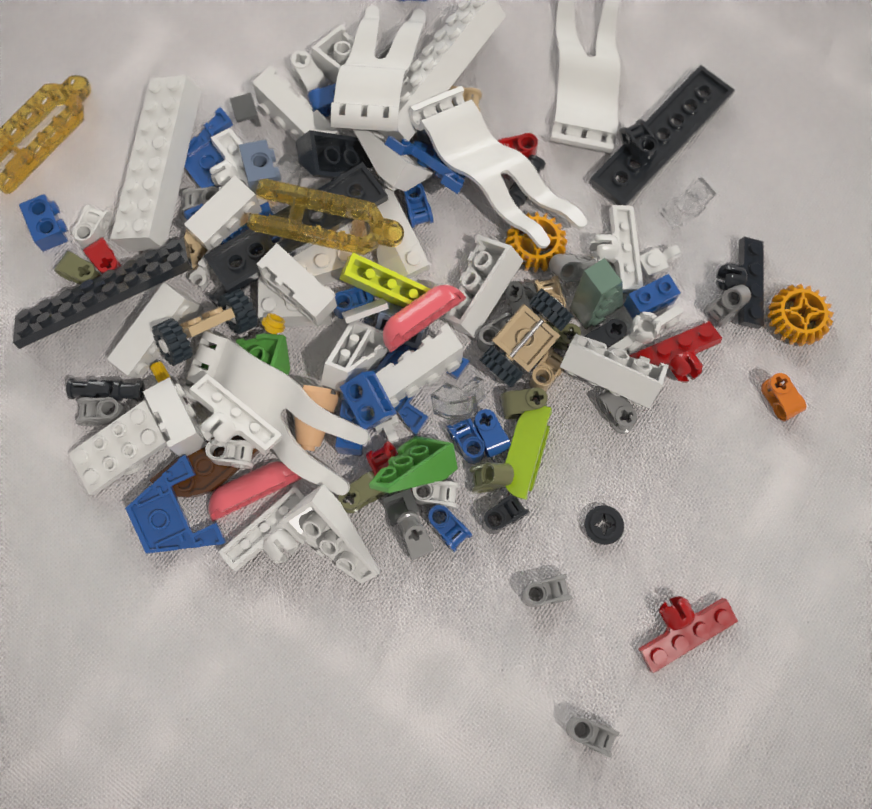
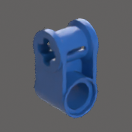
[307,83,336,117]
[404,183,434,228]
[333,287,375,319]
[474,409,511,458]
[446,415,485,464]
[428,505,472,553]

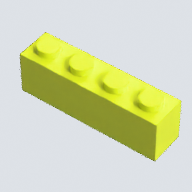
[339,253,430,308]

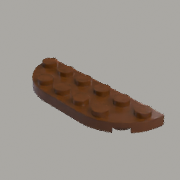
[150,435,260,498]

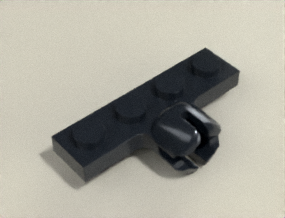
[716,236,764,329]

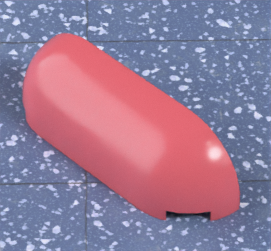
[383,285,466,353]
[208,461,302,522]

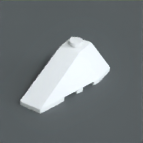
[353,129,433,191]
[372,188,430,279]
[279,484,380,584]

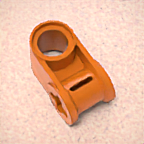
[761,373,807,422]

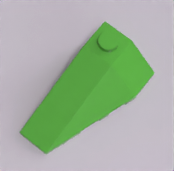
[201,333,290,375]
[369,436,458,493]

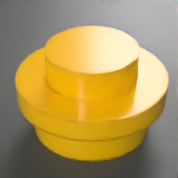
[261,313,285,334]

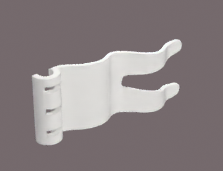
[550,0,620,153]
[331,6,426,132]
[409,86,587,248]
[183,329,370,495]

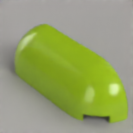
[505,406,552,500]

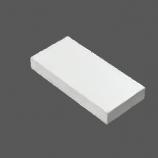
[342,298,389,324]

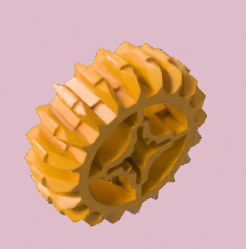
[505,212,567,273]
[767,284,834,346]

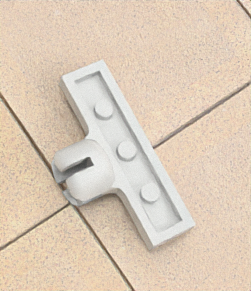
[210,128,279,205]
[591,205,643,293]
[607,304,683,354]
[189,374,282,455]
[218,486,305,572]

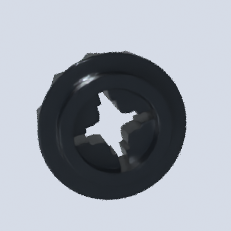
[584,505,624,545]

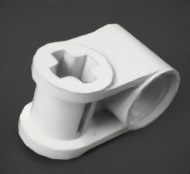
[291,50,327,95]
[72,205,112,249]
[205,439,255,469]
[412,481,460,510]

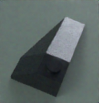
[296,130,374,179]

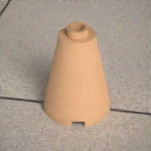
[294,385,341,451]

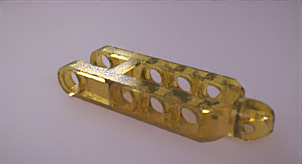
[0,75,91,194]
[247,179,404,255]

